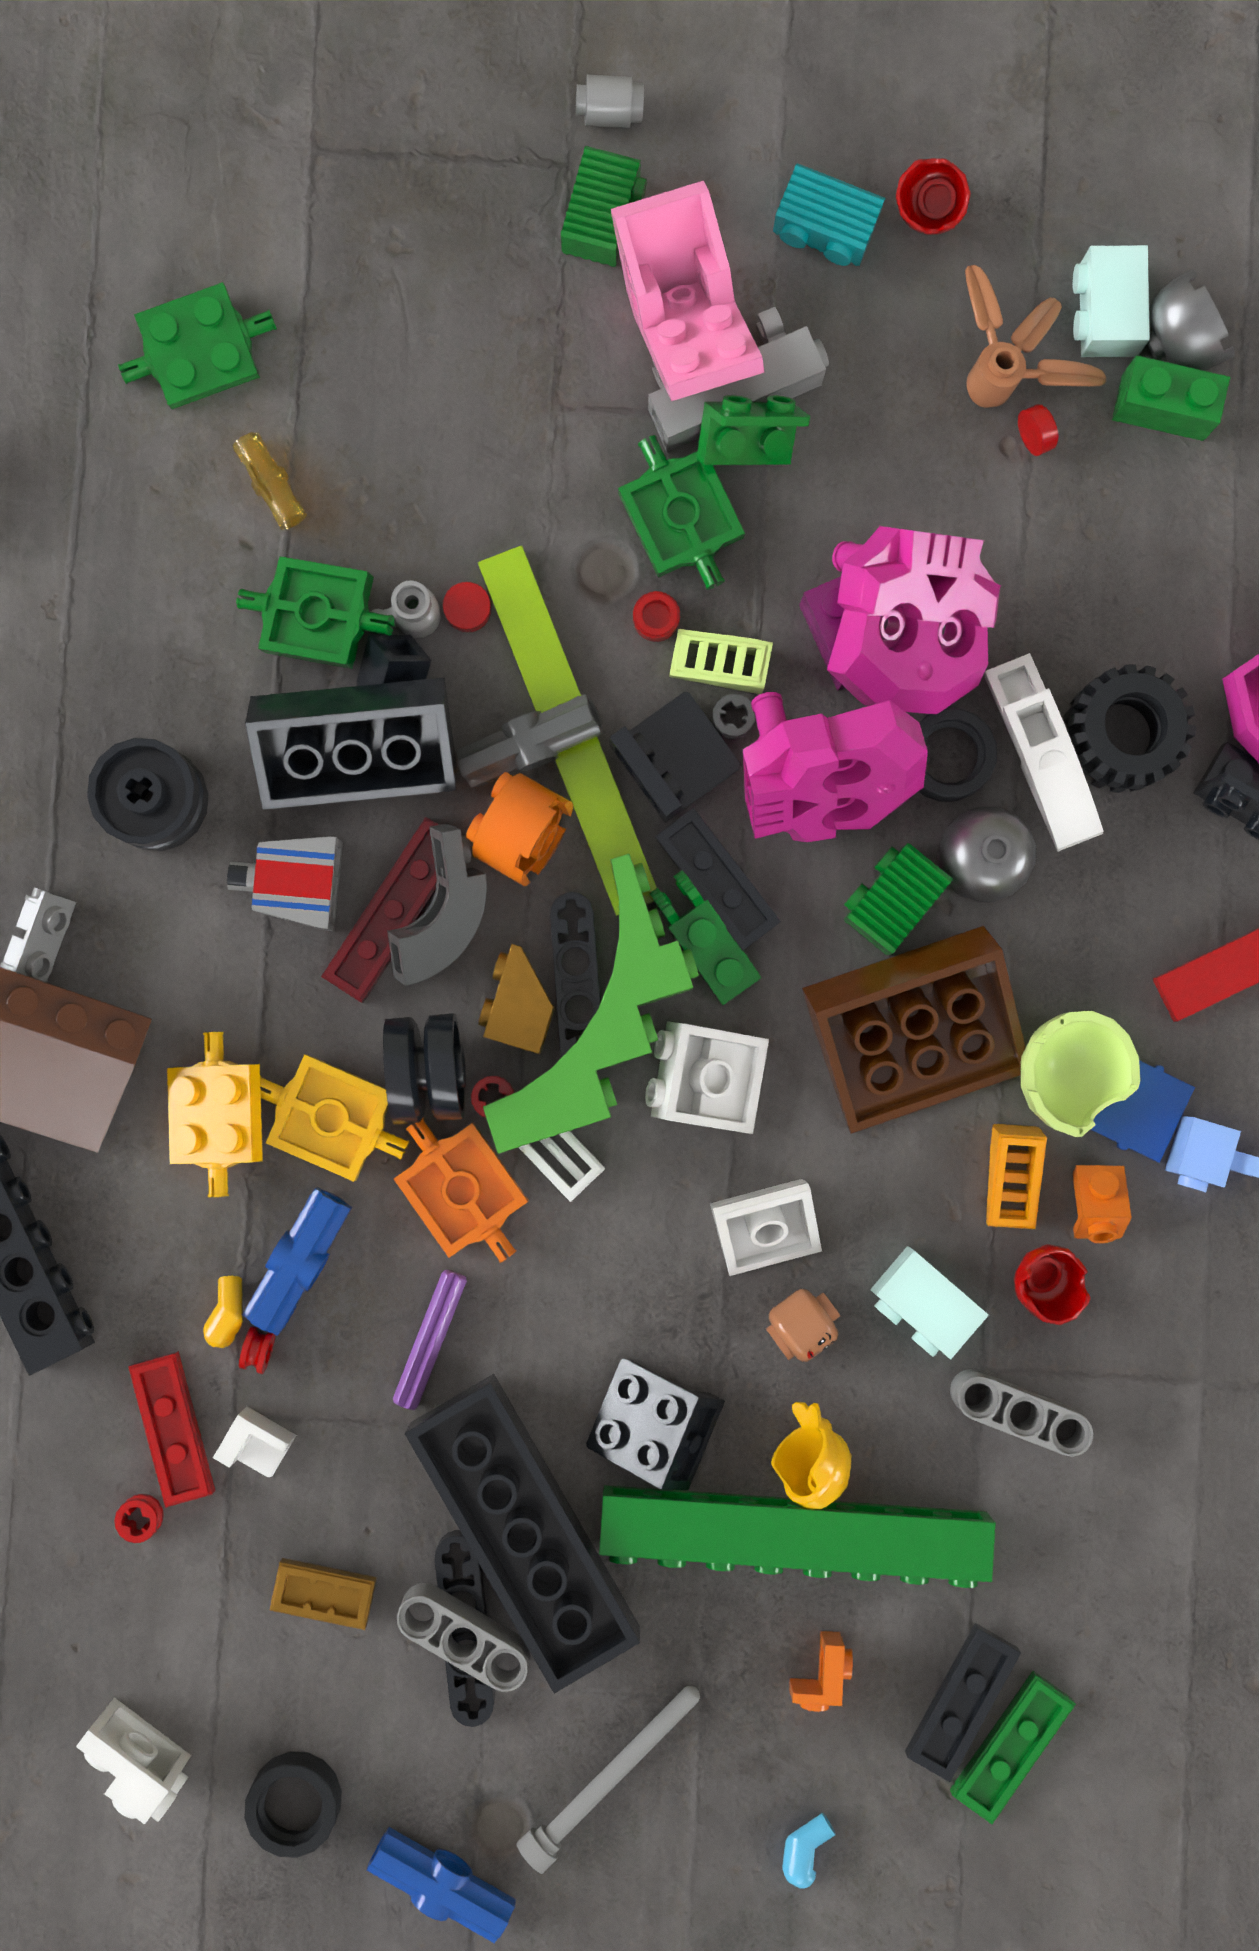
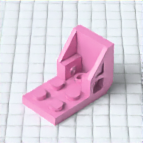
[611,181,765,401]

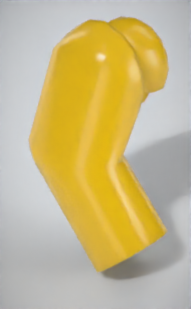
[203,1276,243,1348]

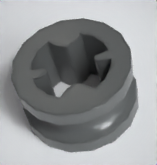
[712,694,755,740]

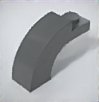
[387,824,487,986]

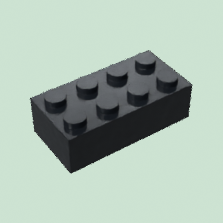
[245,677,457,810]

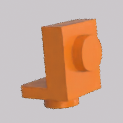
[1072,1165,1132,1243]
[789,1631,853,1712]

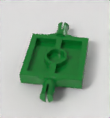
[118,282,277,409]
[618,435,745,590]
[236,556,395,669]

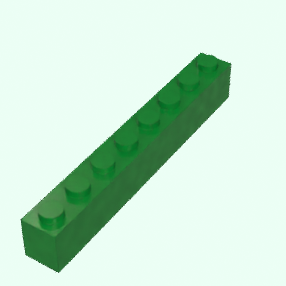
[599,1485,996,1588]

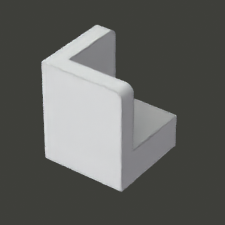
[213,1406,297,1477]

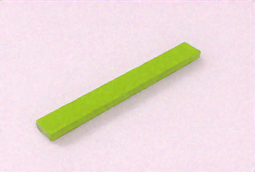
[478,545,657,917]

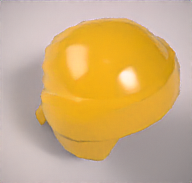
[771,1402,852,1509]

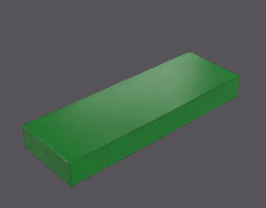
[950,1671,1076,1824]

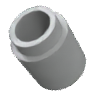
[576,74,644,128]

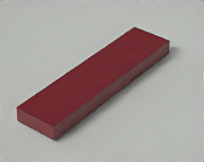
[321,817,438,1003]

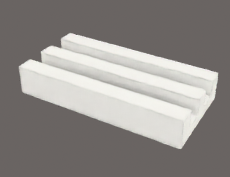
[519,1131,605,1202]

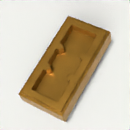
[270,1558,377,1630]

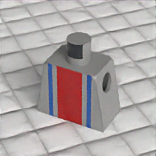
[227,836,343,932]

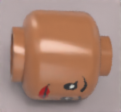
[766,1289,840,1362]

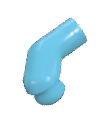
[782,1813,836,1888]

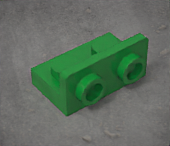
[697,395,810,465]

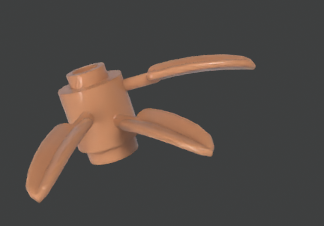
[965,265,1106,408]

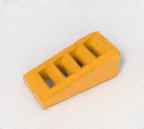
[986,1124,1047,1229]

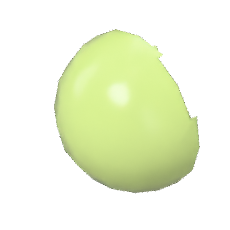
[1021,1011,1140,1137]

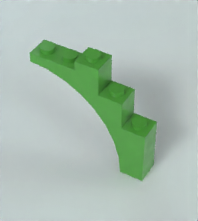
[483,854,699,1154]

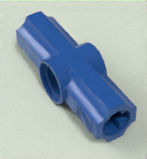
[242,1187,353,1336]
[367,1827,516,1943]

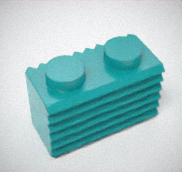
[773,163,885,266]

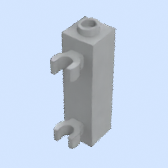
[648,307,829,452]

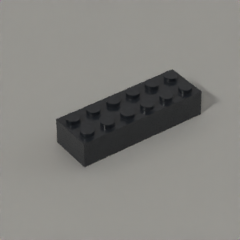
[404,1374,640,1694]

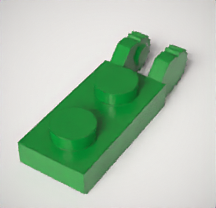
[649,870,762,1005]

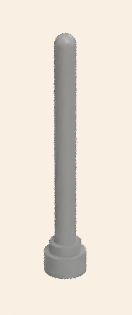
[517,1686,700,1874]

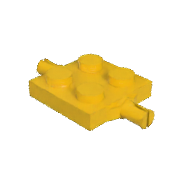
[167,1032,263,1197]
[260,1054,409,1182]

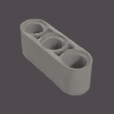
[950,1369,1094,1457]
[397,1583,530,1692]

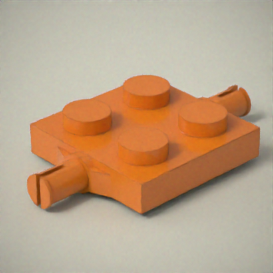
[394,1118,529,1263]

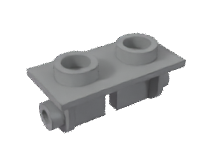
[0,887,76,982]

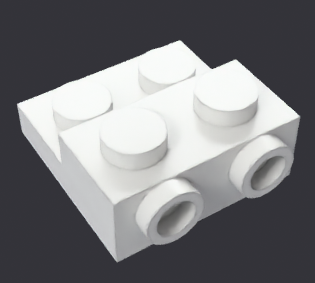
[645,1021,769,1134]
[76,1697,191,1824]

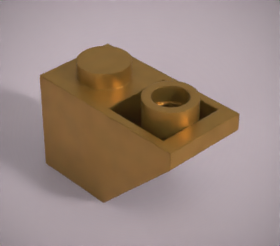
[478,944,555,1054]

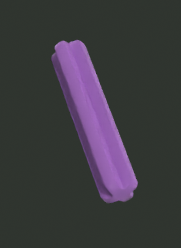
[393,1270,467,1410]

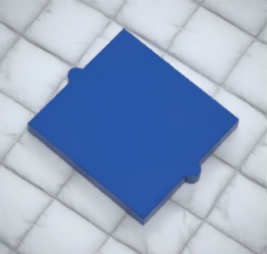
[1090,1060,1195,1163]

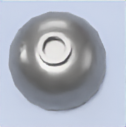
[1147,269,1235,371]
[938,807,1036,903]

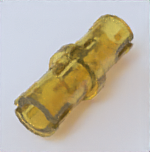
[232,432,307,530]

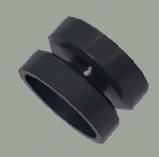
[87,738,209,851]
[383,1013,466,1125]

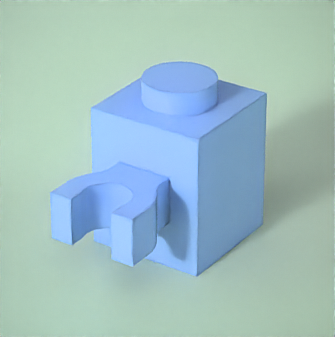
[1165,1116,1259,1192]

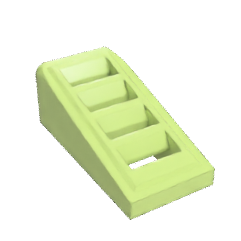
[669,629,773,694]

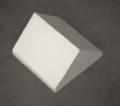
[710,1179,822,1276]

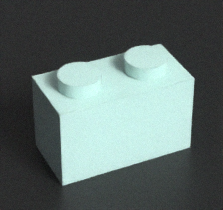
[1073,245,1150,357]
[870,1246,988,1360]

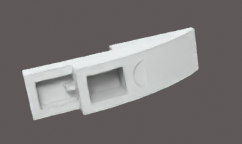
[985,653,1104,852]

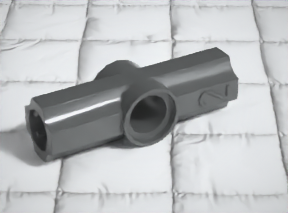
[456,694,604,789]

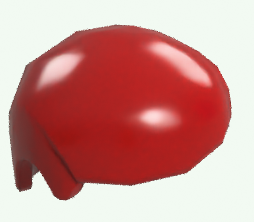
[896,158,971,235]
[1014,1244,1091,1325]

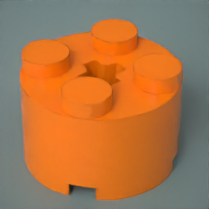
[466,772,573,886]

